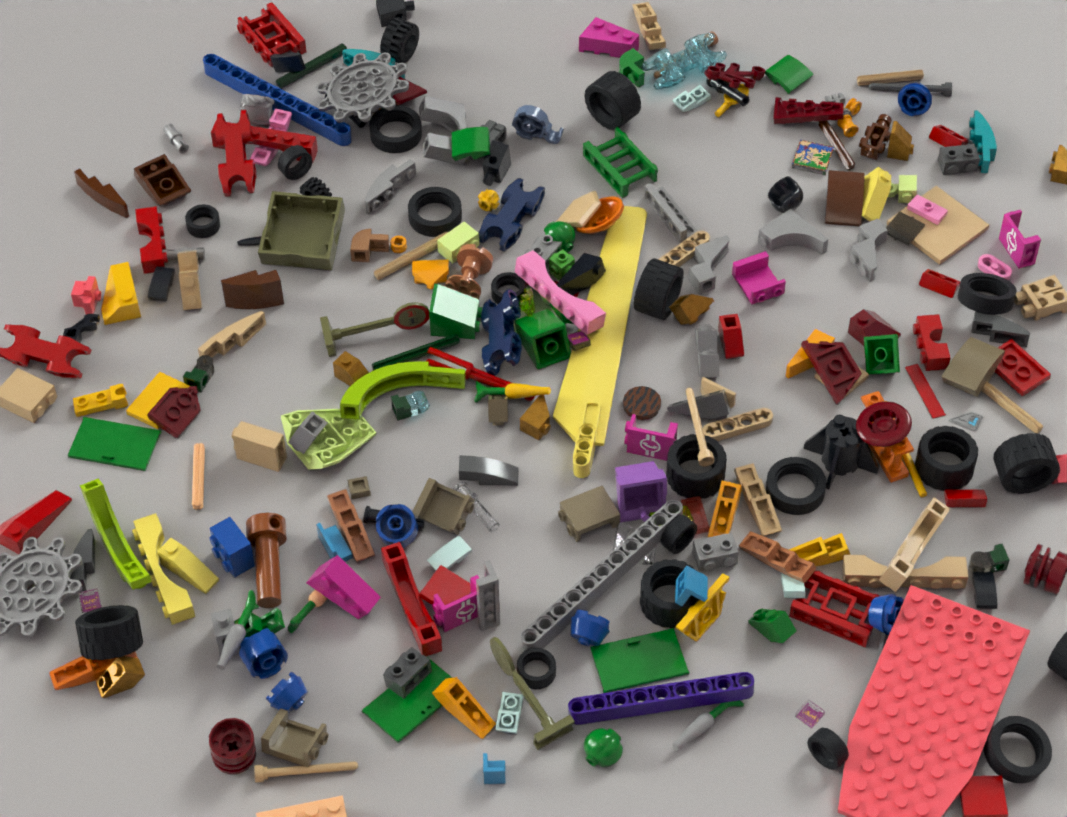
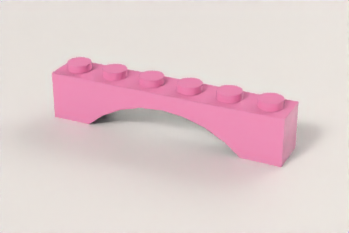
[514,250,606,335]

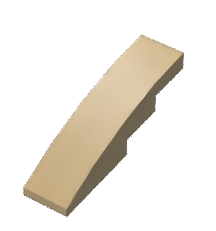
[632,2,666,50]
[198,311,266,364]
[734,463,782,536]

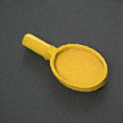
[715,84,749,117]

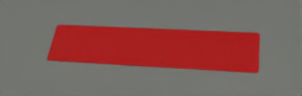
[905,364,946,418]

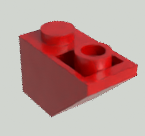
[718,313,744,359]

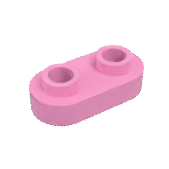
[978,254,1012,280]

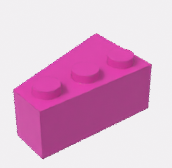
[579,17,639,58]
[306,555,381,619]

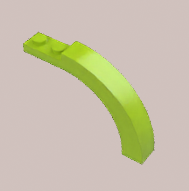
[340,361,466,420]
[80,478,152,590]

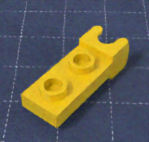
[73,384,129,417]

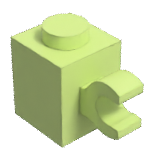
[888,175,917,203]

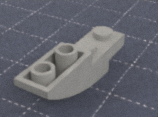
[365,159,416,215]

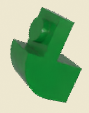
[619,48,645,87]
[234,608,285,638]

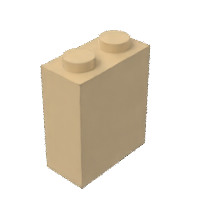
[0,368,57,423]
[232,421,287,472]

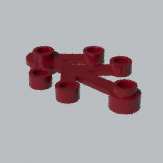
[704,63,765,89]

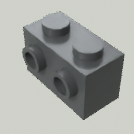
[938,144,980,175]
[383,647,432,699]

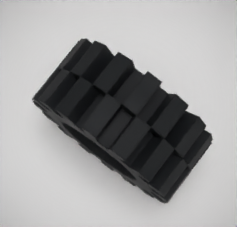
[300,177,332,197]

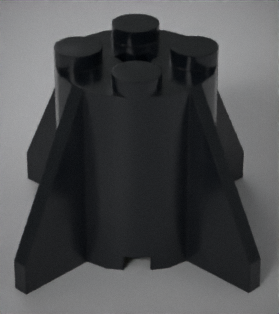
[803,415,879,489]

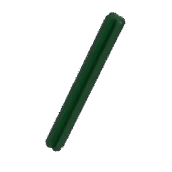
[276,43,347,88]
[372,334,460,371]

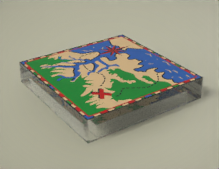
[792,140,834,175]

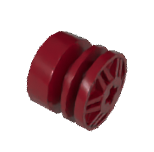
[1024,544,1067,596]
[209,718,256,774]

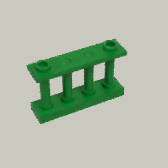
[583,127,658,198]

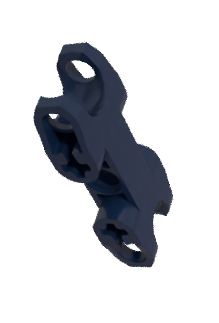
[479,178,545,251]
[481,288,522,376]

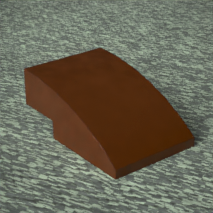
[134,154,191,206]
[825,170,865,227]
[221,270,284,309]

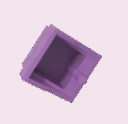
[615,461,667,523]

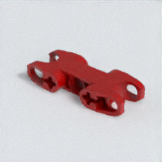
[215,110,257,197]
[0,324,92,379]

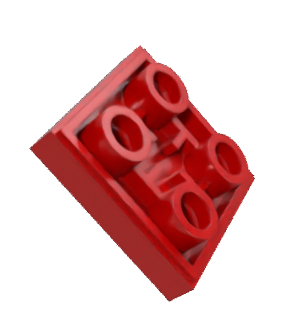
[419,565,471,605]
[960,775,1008,817]

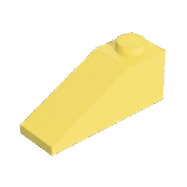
[862,167,891,221]
[157,538,219,594]

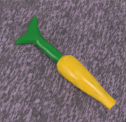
[474,381,551,403]

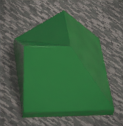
[864,334,900,374]

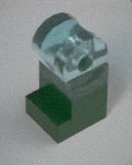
[391,390,430,421]

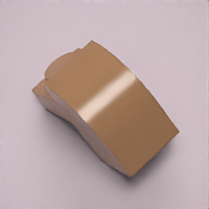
[350,229,390,262]

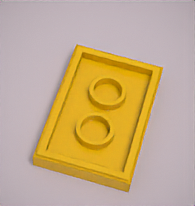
[126,372,190,429]

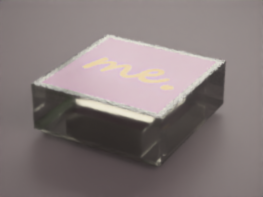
[568,330,591,351]

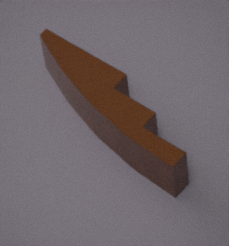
[74,169,130,218]

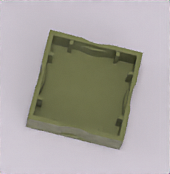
[258,191,345,271]

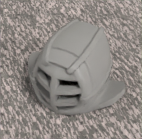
[240,94,274,125]

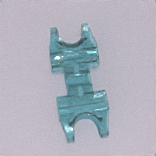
[642,33,727,89]

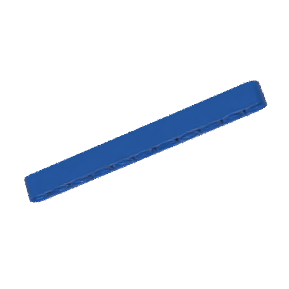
[203,54,352,146]

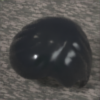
[768,176,803,213]

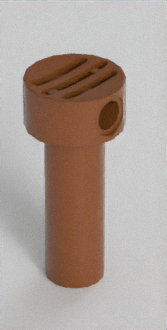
[246,512,287,608]

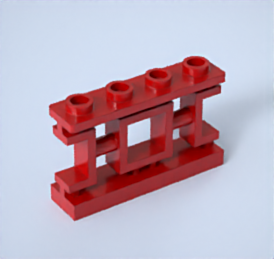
[237,2,307,67]
[789,571,879,648]

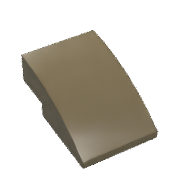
[941,337,1005,397]

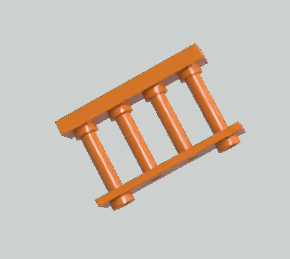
[861,391,914,483]

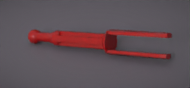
[426,347,535,401]

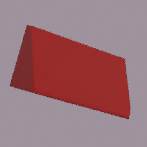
[929,125,969,147]
[919,269,961,298]
[944,489,988,507]

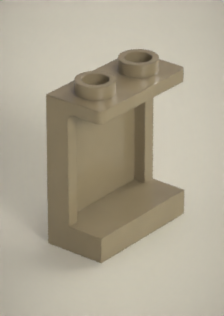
[412,478,475,536]
[558,485,620,542]
[261,708,329,767]

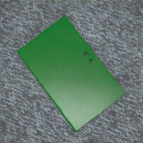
[68,417,162,471]
[590,628,690,693]
[361,657,452,743]

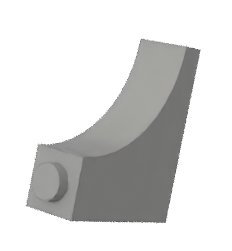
[758,209,829,255]

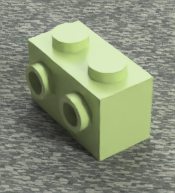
[437,222,479,264]

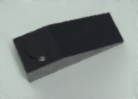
[556,253,606,296]

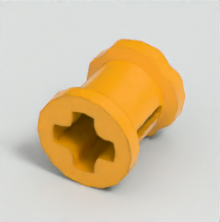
[837,114,859,138]

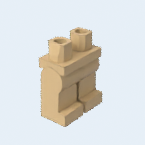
[1014,275,1067,321]

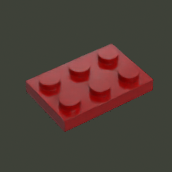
[995,339,1051,396]

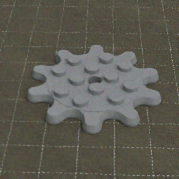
[316,52,409,123]
[0,537,82,637]

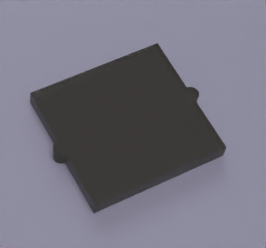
[886,212,925,246]

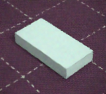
[781,573,805,598]

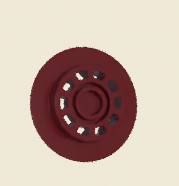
[856,401,912,447]

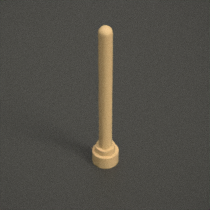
[686,388,715,467]
[254,761,358,783]

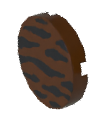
[623,386,661,420]

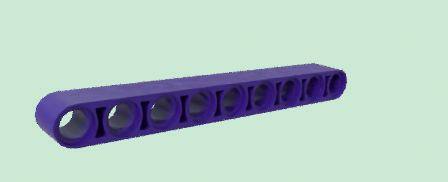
[568,672,754,725]

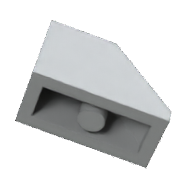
[288,411,328,454]

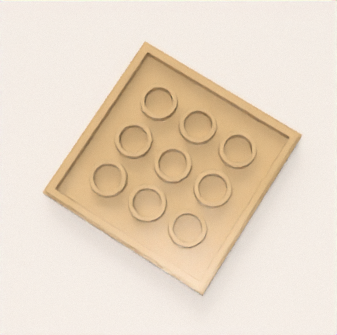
[887,186,989,265]

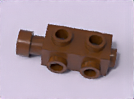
[859,114,892,160]

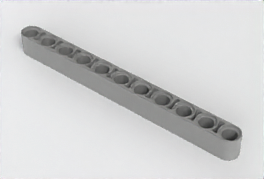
[521,500,683,651]

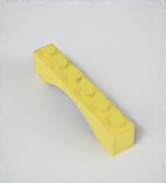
[132,513,195,625]

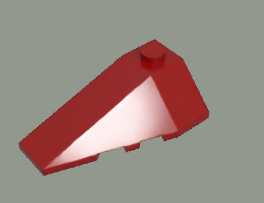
[0,490,72,554]

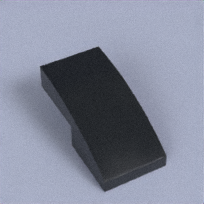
[270,52,306,72]
[147,266,175,301]
[972,572,998,609]

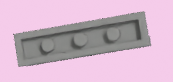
[644,183,698,243]
[476,560,500,631]

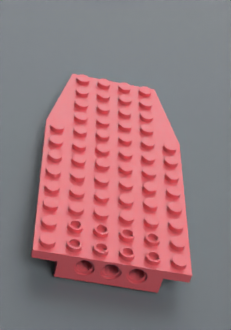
[838,585,1030,817]

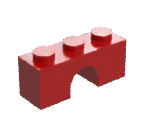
[913,314,951,371]

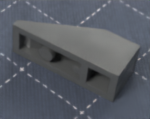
[667,389,731,421]

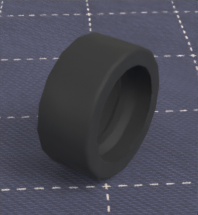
[277,145,313,180]
[185,204,220,238]
[491,272,526,304]
[660,515,697,554]
[517,648,556,689]
[807,727,849,770]

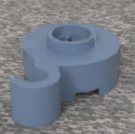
[512,105,564,144]

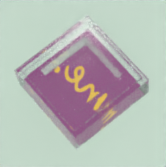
[78,588,102,613]
[795,699,825,729]

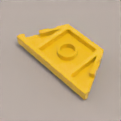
[676,573,730,642]

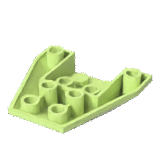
[281,409,376,470]

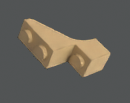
[177,250,202,310]

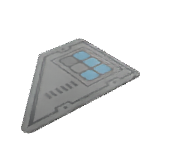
[949,412,983,431]

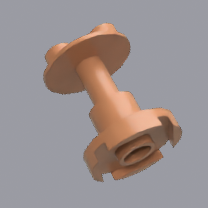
[445,244,493,299]

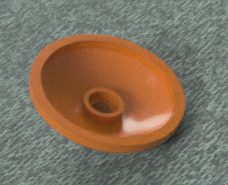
[575,196,624,234]

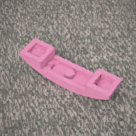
[249,109,292,166]

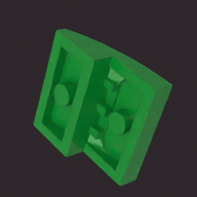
[765,55,814,94]
[452,127,490,162]

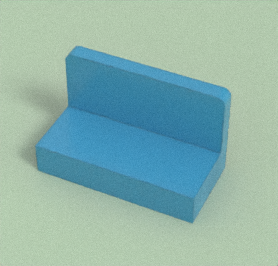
[316,523,353,562]
[675,566,708,606]

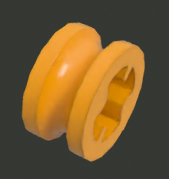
[845,98,862,116]
[390,235,407,253]

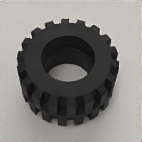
[380,17,420,63]

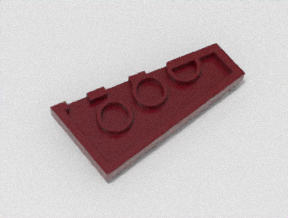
[773,97,844,124]

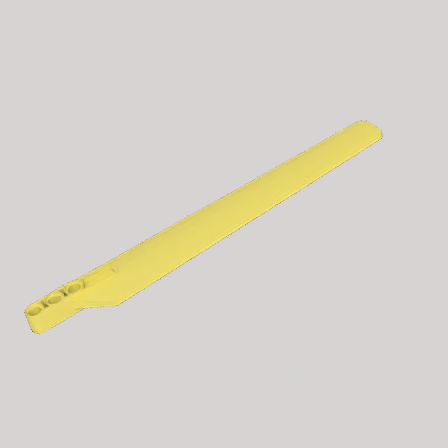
[553,206,647,478]

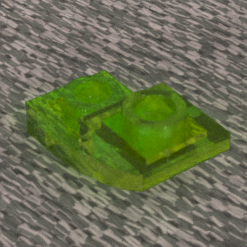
[519,287,536,317]

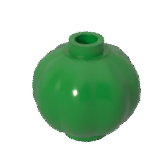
[544,221,575,253]
[584,728,623,767]

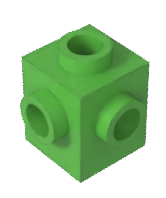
[549,249,575,281]

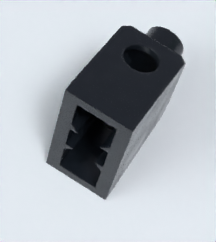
[376,0,415,27]
[482,140,511,186]

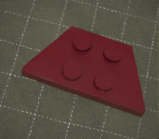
[801,340,862,405]

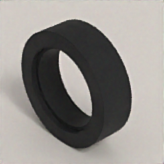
[369,105,422,153]
[408,187,462,237]
[958,273,1017,315]
[766,457,826,515]
[984,716,1052,783]

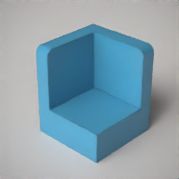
[483,753,506,784]

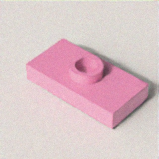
[907,194,948,225]

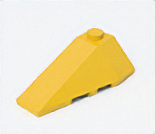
[101,262,141,325]

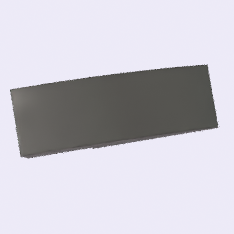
[971,311,1030,347]
[459,455,519,486]
[70,529,95,591]

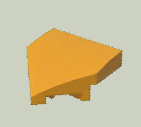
[412,259,449,290]

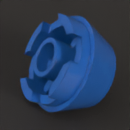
[898,83,932,116]
[868,594,904,635]
[571,610,610,646]
[266,671,308,713]

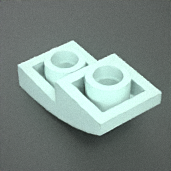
[672,85,711,112]
[427,536,473,570]
[495,692,524,734]

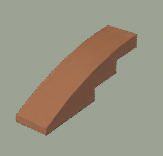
[327,489,375,562]
[739,531,816,583]

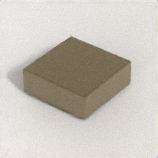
[347,476,371,499]

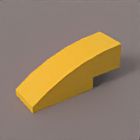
[789,533,851,567]

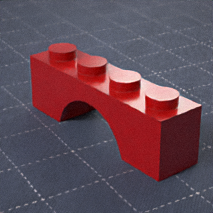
[135,206,168,274]

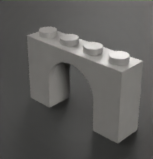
[419,96,470,165]

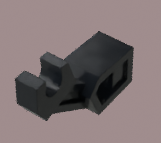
[63,313,100,343]

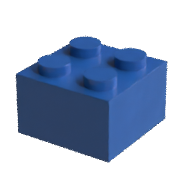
[209,517,255,578]

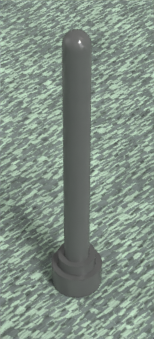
[869,82,952,96]

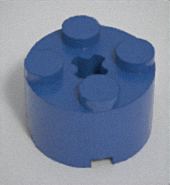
[376,504,418,547]
[239,628,288,679]

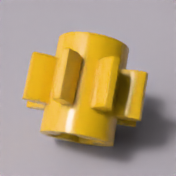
[478,189,500,212]

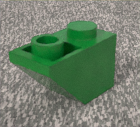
[748,608,797,643]

